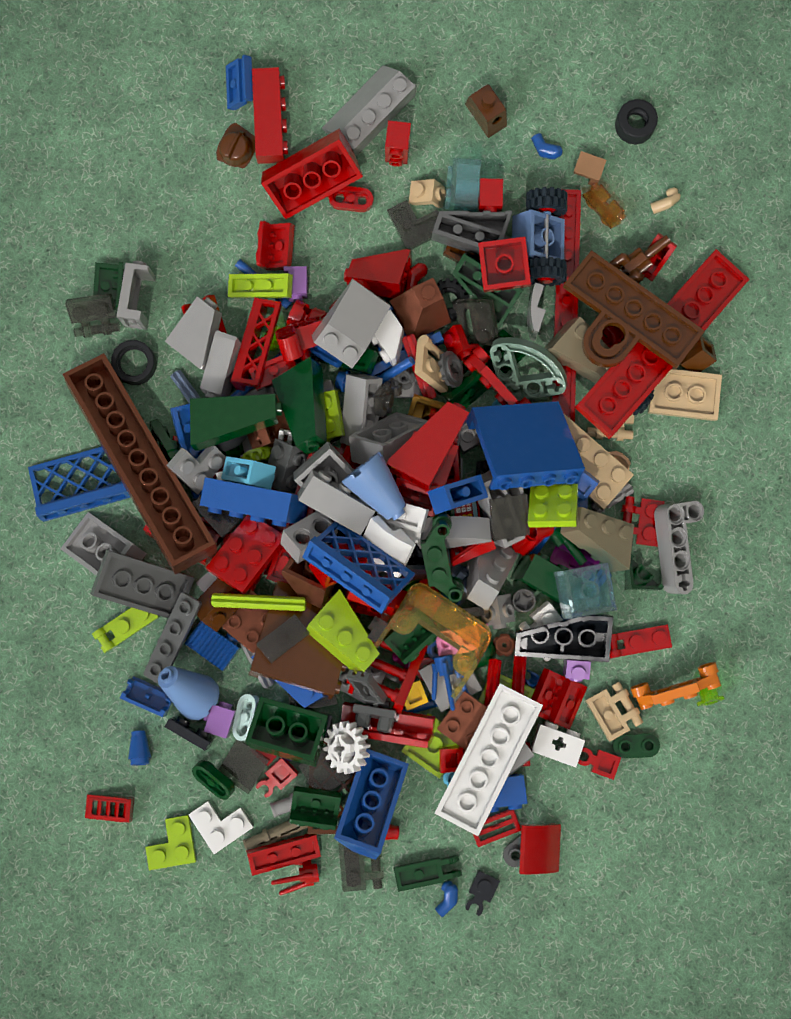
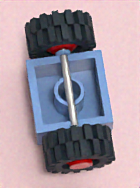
[512,187,567,287]

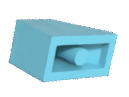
[221,456,276,490]

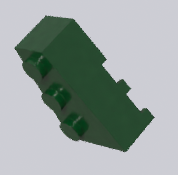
[452,252,525,329]

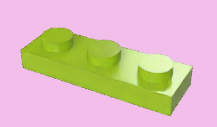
[228,273,293,298]

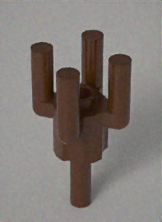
[609,235,672,283]

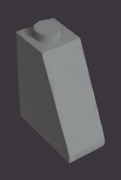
[165,296,222,371]
[200,330,241,398]

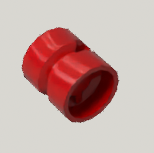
[286,300,327,326]

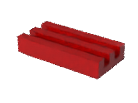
[473,810,521,847]

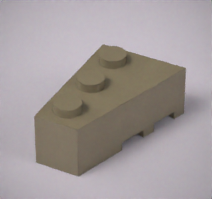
[560,507,634,572]

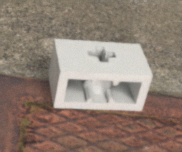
[530,721,585,767]

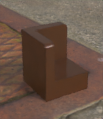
[681,337,717,372]

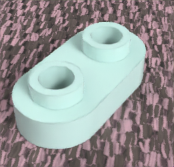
[232,694,259,741]

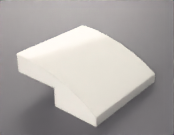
[360,515,416,578]

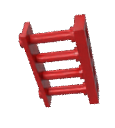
[346,617,437,714]

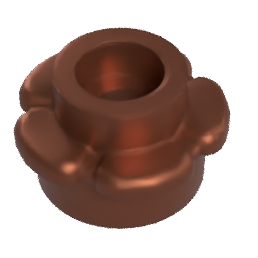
[494,634,515,656]

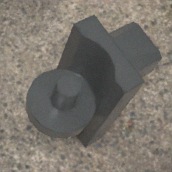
[353,701,399,733]

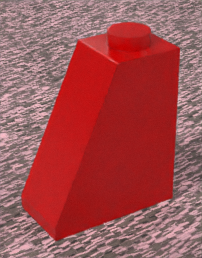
[344,249,412,298]

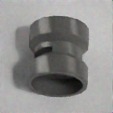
[511,589,536,613]

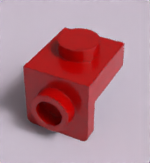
[442,324,479,361]

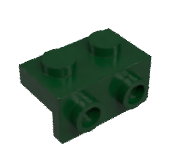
[92,262,124,311]
[382,606,440,664]
[289,786,341,830]

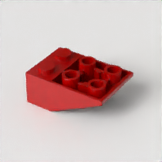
[396,430,459,517]

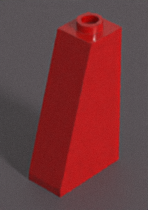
[387,402,469,492]

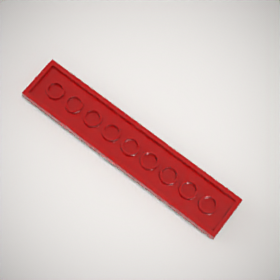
[574,249,750,439]

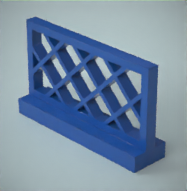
[28,447,131,522]
[303,521,415,614]

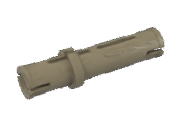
[243,820,308,850]

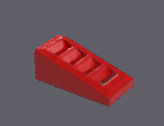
[449,538,496,566]
[85,794,134,823]

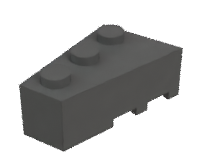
[431,211,512,256]

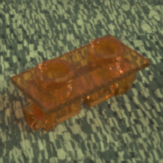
[581,182,626,229]

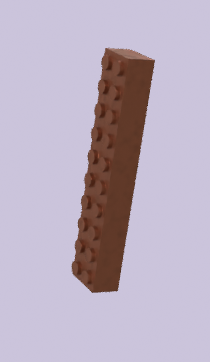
[62,353,217,575]

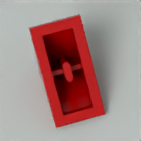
[643,233,677,281]

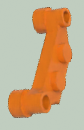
[630,662,721,710]

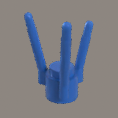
[431,655,469,711]

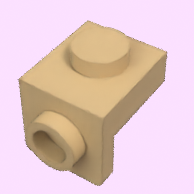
[409,179,446,208]

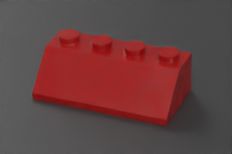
[261,128,363,220]

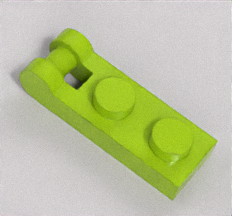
[92,607,159,654]

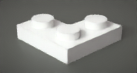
[188,801,254,854]

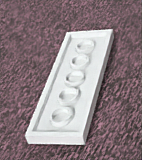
[435,684,543,836]

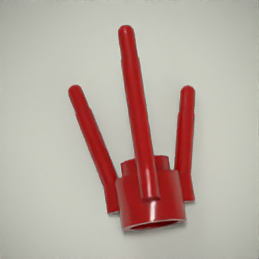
[271,860,319,895]

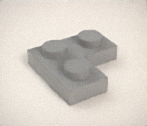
[166,446,226,495]

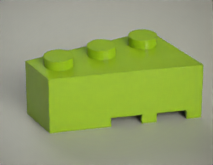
[305,589,380,674]

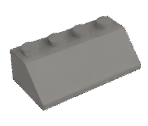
[322,65,416,157]

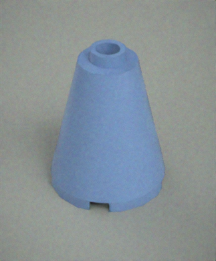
[341,451,406,521]
[158,666,220,720]

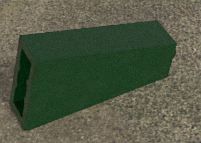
[272,357,327,455]
[190,394,282,451]

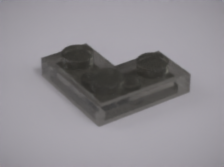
[387,200,439,250]

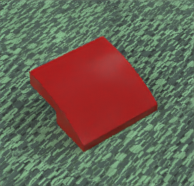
[531,668,587,730]
[519,823,561,875]

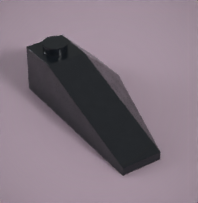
[514,614,613,662]

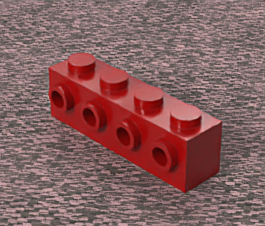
[252,67,288,164]

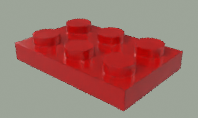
[205,515,282,594]

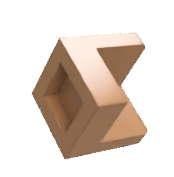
[574,151,607,187]

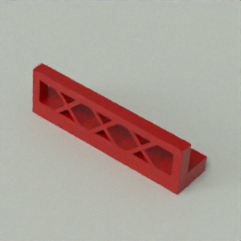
[231,297,282,391]
[339,702,436,748]

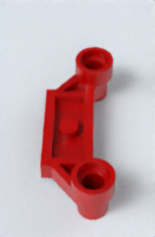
[463,345,531,405]

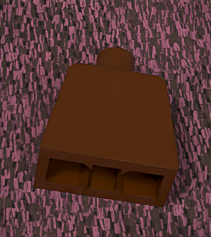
[465,84,507,138]

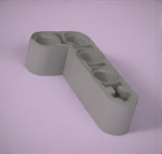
[654,501,704,594]

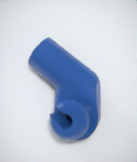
[531,133,563,159]
[435,881,458,917]

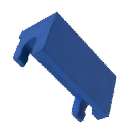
[120,676,172,717]

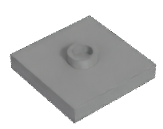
[418,653,482,712]

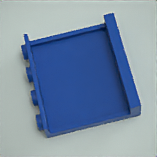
[466,401,585,490]

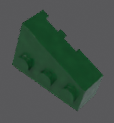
[510,552,595,613]

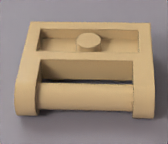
[414,335,448,393]

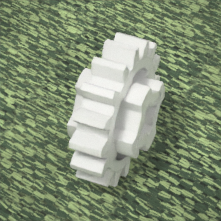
[323,721,370,774]

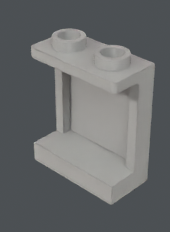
[117,261,156,330]

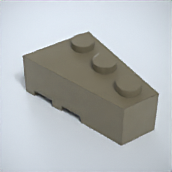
[544,316,610,384]

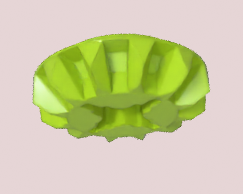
[240,447,272,464]

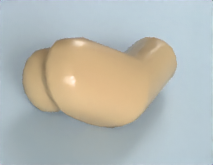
[650,187,681,214]

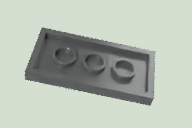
[90,549,194,618]

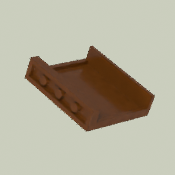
[248,581,361,700]

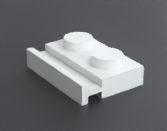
[377,503,429,543]

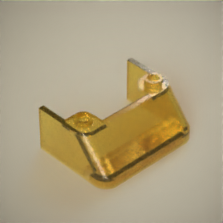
[374,583,492,699]

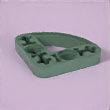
[490,337,567,400]

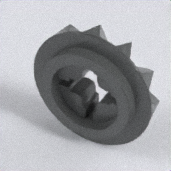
[438,351,464,388]

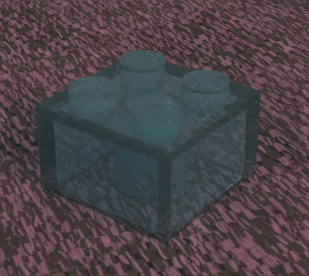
[445,158,481,212]
[554,563,617,619]

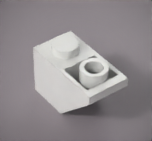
[371,310,405,367]

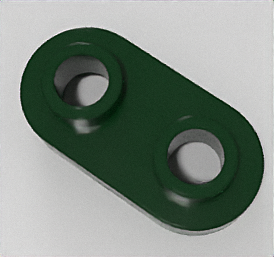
[612,733,660,758]
[192,760,235,800]

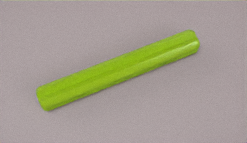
[211,593,306,611]

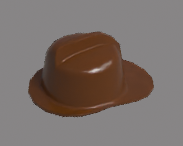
[216,122,255,169]

